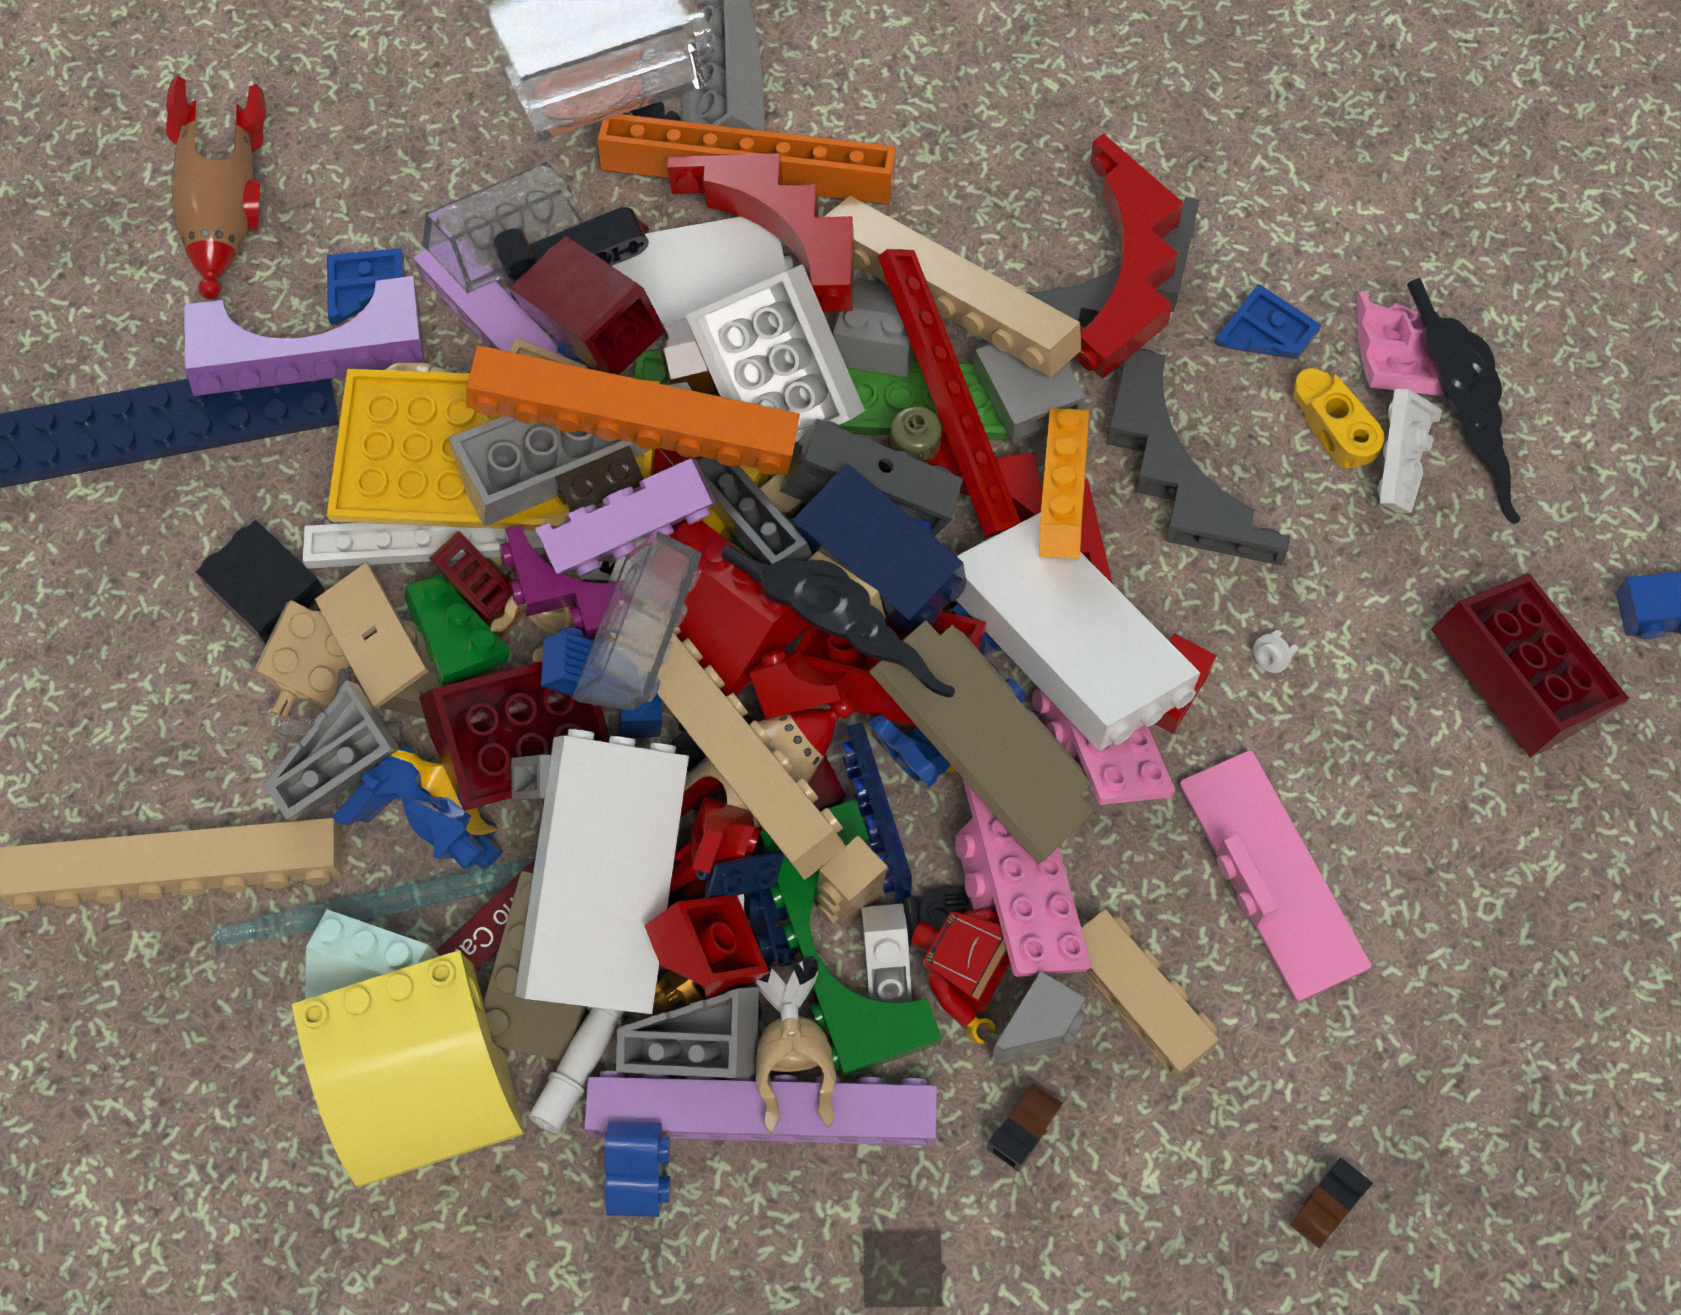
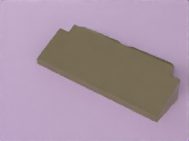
[869,620,1094,864]

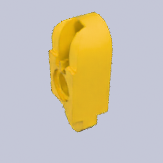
[1293,368,1385,469]

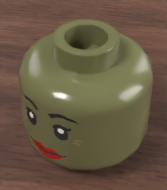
[890,406,942,463]

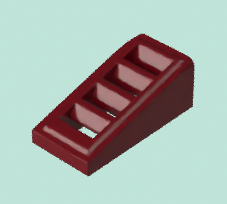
[429,531,512,620]

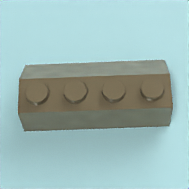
[483,871,585,1061]

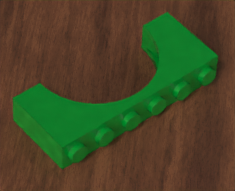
[755,799,942,1078]

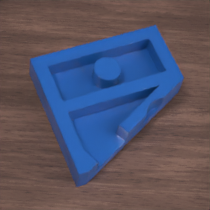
[327,248,405,325]
[1215,284,1321,359]

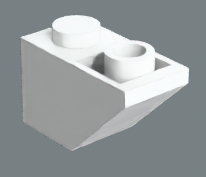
[861,904,912,1003]

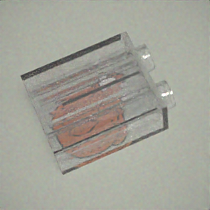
[486,0,715,141]

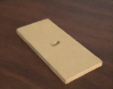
[315,562,429,709]

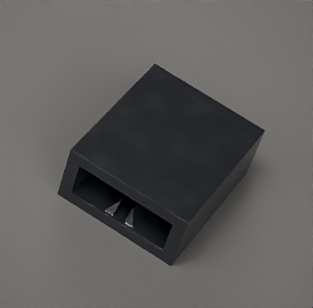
[196,520,325,645]

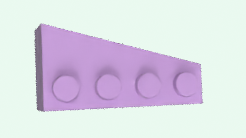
[535,458,717,577]

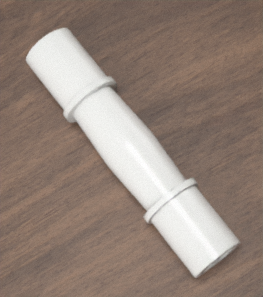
[528,1007,627,1133]

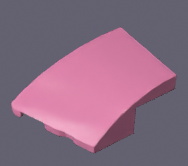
[1356,292,1444,396]

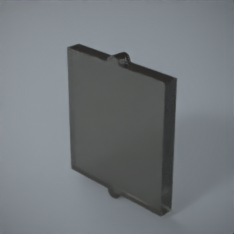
[859,1231,946,1308]

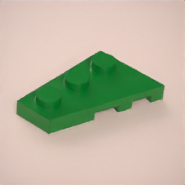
[404,574,510,687]

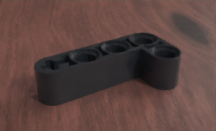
[492,207,649,300]

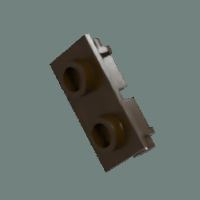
[555,446,644,512]

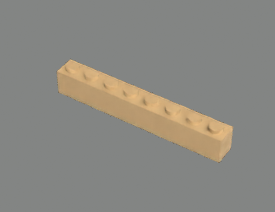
[824,195,1081,377]
[610,604,846,880]
[0,818,342,911]

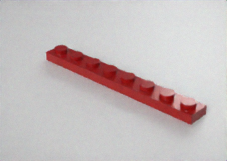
[878,249,1021,537]

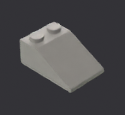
[833,278,915,378]

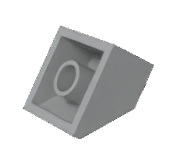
[991,971,1087,1065]

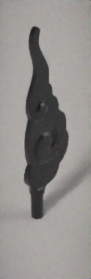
[1407,278,1520,524]
[721,544,955,698]

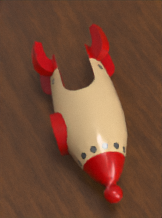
[670,695,855,898]

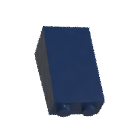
[792,464,967,635]

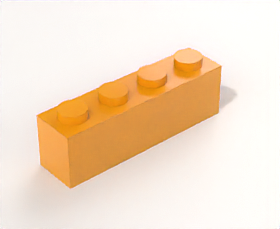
[1039,408,1089,559]

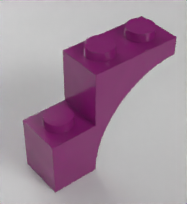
[499,525,633,640]

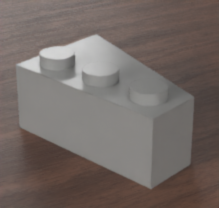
[264,680,401,821]
[616,987,759,1078]

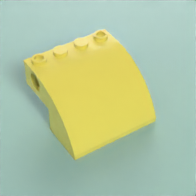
[291,950,525,1187]

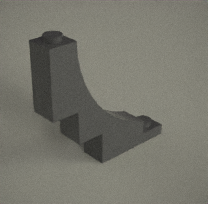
[982,197,1200,339]
[1107,348,1290,566]

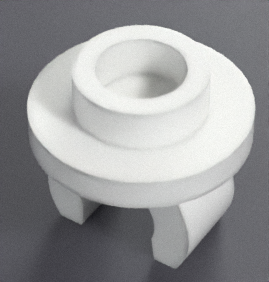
[1253,630,1298,673]

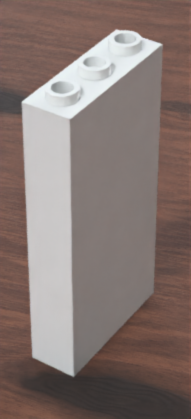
[612,217,793,351]
[956,512,1200,751]
[515,729,689,1014]

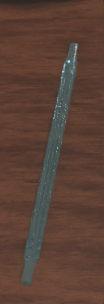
[214,829,692,946]

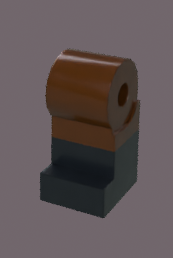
[987,1083,1063,1172]
[1289,1157,1373,1249]

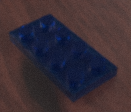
[841,722,912,904]

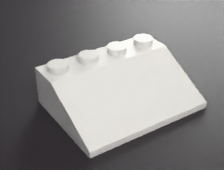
[685,264,865,442]

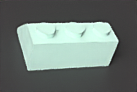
[305,909,440,999]

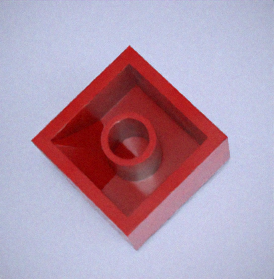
[644,894,770,999]

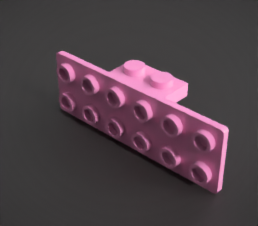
[1032,687,1175,805]
[1179,750,1371,1002]
[955,779,1091,977]

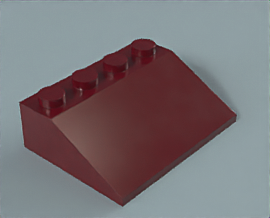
[1431,573,1630,758]
[419,662,610,811]

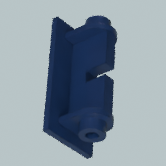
[695,847,785,898]
[744,888,798,968]

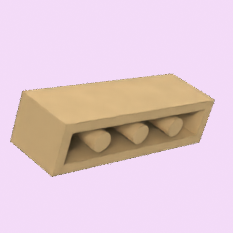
[1081,909,1219,1080]

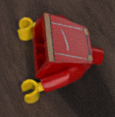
[911,908,1010,1044]

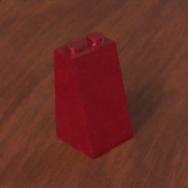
[509,236,666,375]

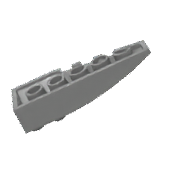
[682,0,764,131]
[449,382,692,527]

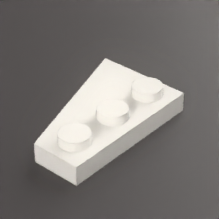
[1378,389,1443,513]

